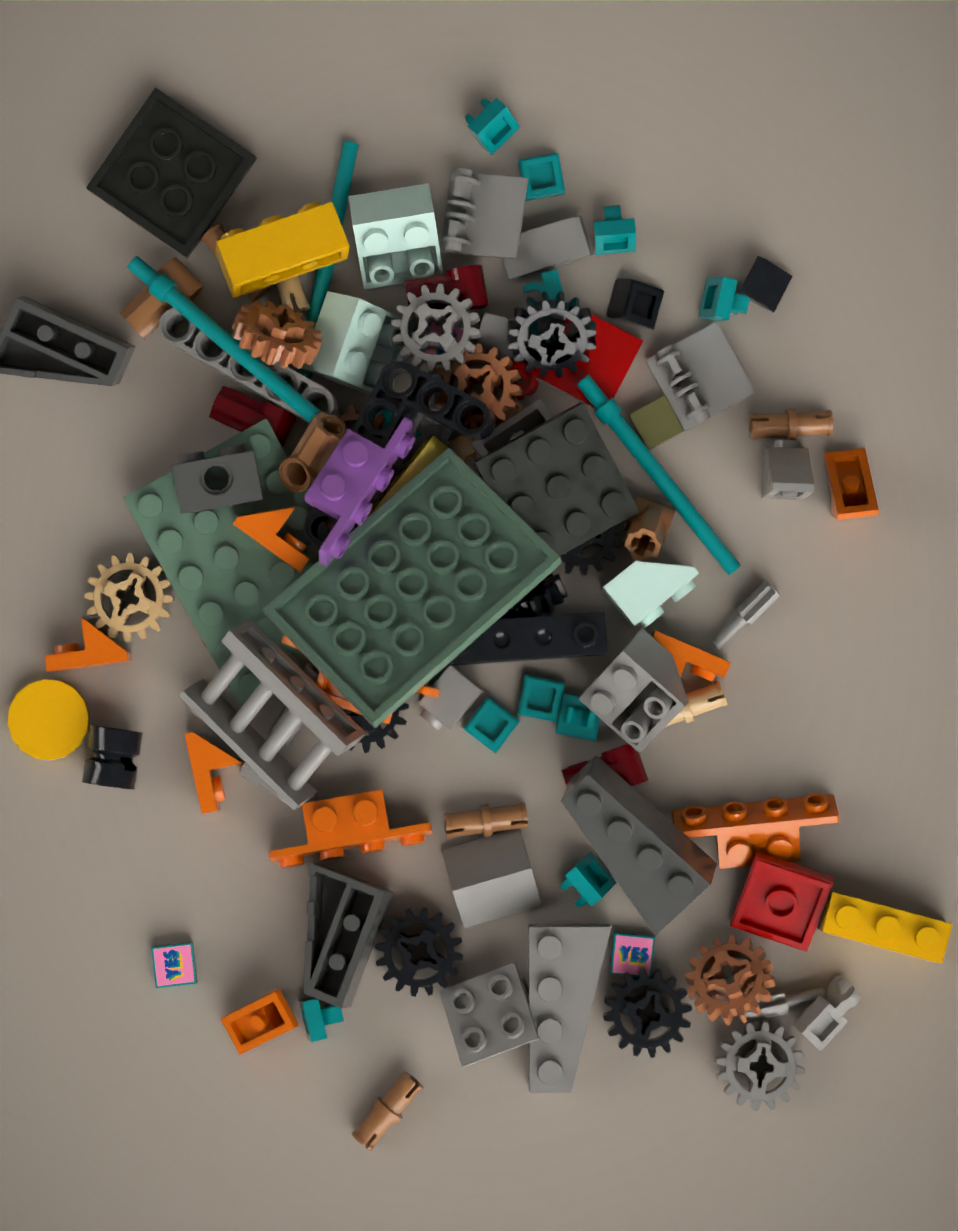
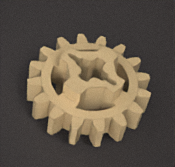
[84,553,174,642]

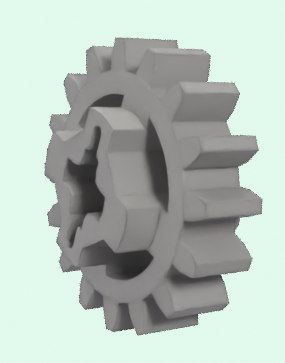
[391,283,481,375]
[715,1020,805,1111]

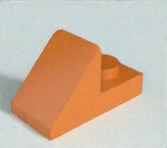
[824,448,879,520]
[233,506,310,572]
[44,617,132,672]
[652,630,731,682]
[184,732,243,814]
[220,988,299,1055]

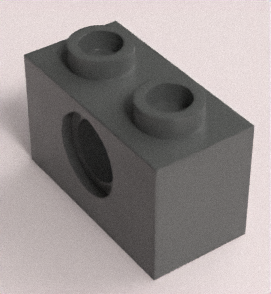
[172,443,263,514]

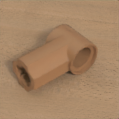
[120,257,204,339]
[278,412,346,493]
[624,495,676,562]

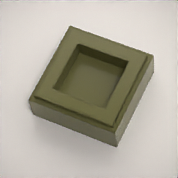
[628,395,684,450]

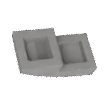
[503,216,593,280]

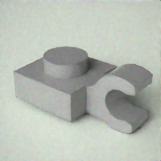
[793,975,862,1051]

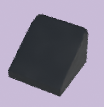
[738,256,793,313]
[606,278,664,330]

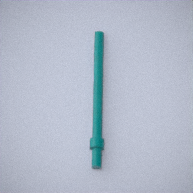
[296,141,359,380]
[127,256,321,423]
[576,374,741,575]

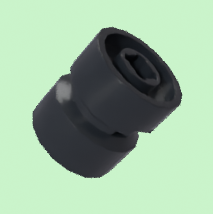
[82,725,143,790]

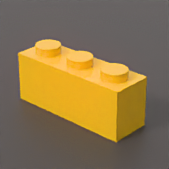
[216,202,350,298]
[818,891,953,964]

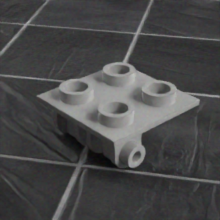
[440,168,528,259]
[645,321,756,432]
[439,962,539,1068]

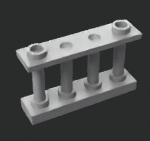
[179,619,366,810]

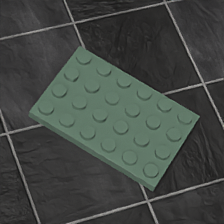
[123,418,330,708]
[263,448,562,728]

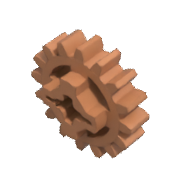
[232,301,322,369]
[434,344,523,430]
[685,935,776,1025]

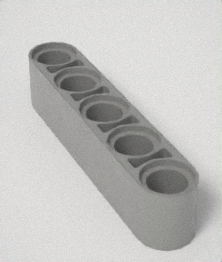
[159,308,341,424]

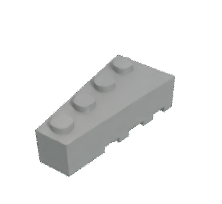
[528,924,611,1093]

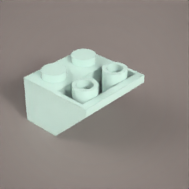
[348,183,443,290]
[302,291,415,394]
[601,561,699,628]

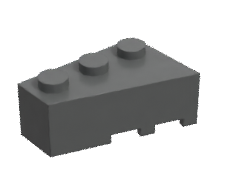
[0,296,136,386]
[303,862,394,1008]

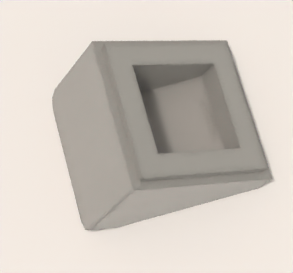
[475,312,514,361]

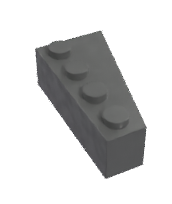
[561,755,717,936]

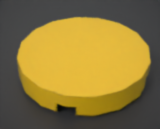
[7,679,90,760]

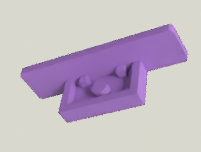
[305,417,415,567]

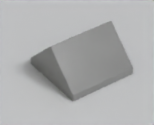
[441,828,542,928]

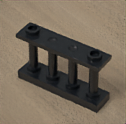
[446,612,608,666]

